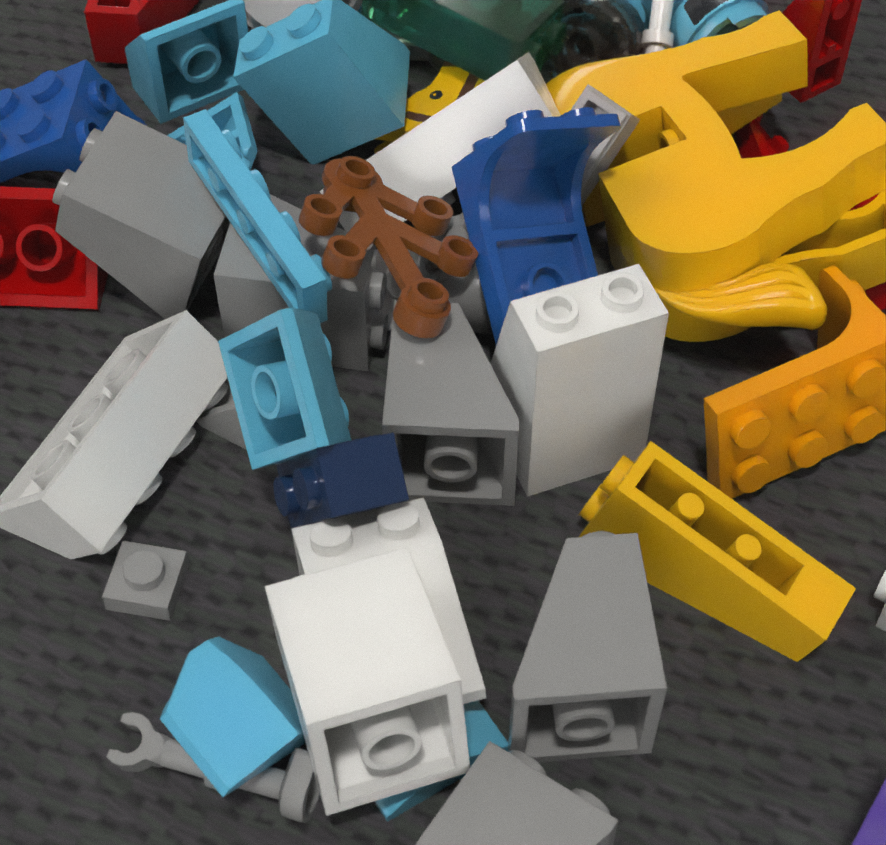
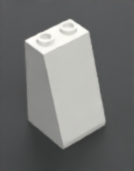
[491,264,669,497]

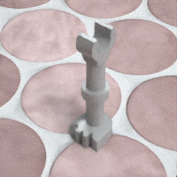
[107,712,320,824]

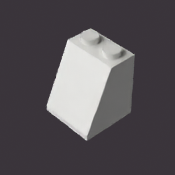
[265,547,470,816]

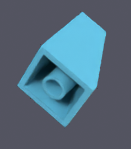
[233,0,410,164]

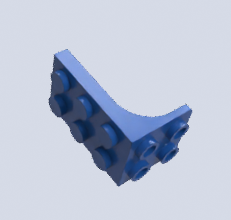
[0,59,147,183]
[451,107,621,345]

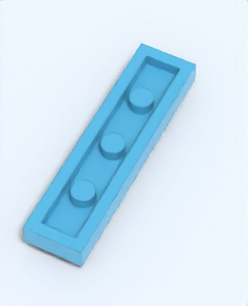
[183,109,332,323]

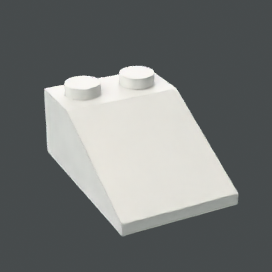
[291,497,486,704]

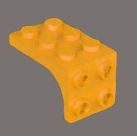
[704,265,886,499]

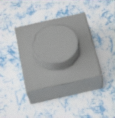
[102,541,190,621]

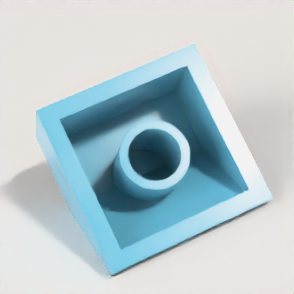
[125,0,248,124]
[218,307,351,470]

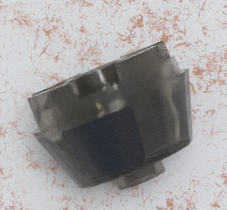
[539,0,645,78]

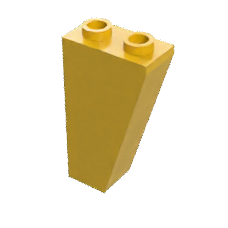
[578,441,856,662]

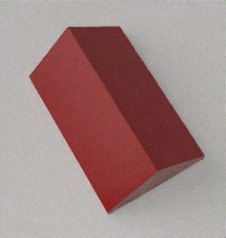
[0,186,108,309]

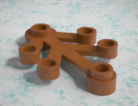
[299,156,479,338]

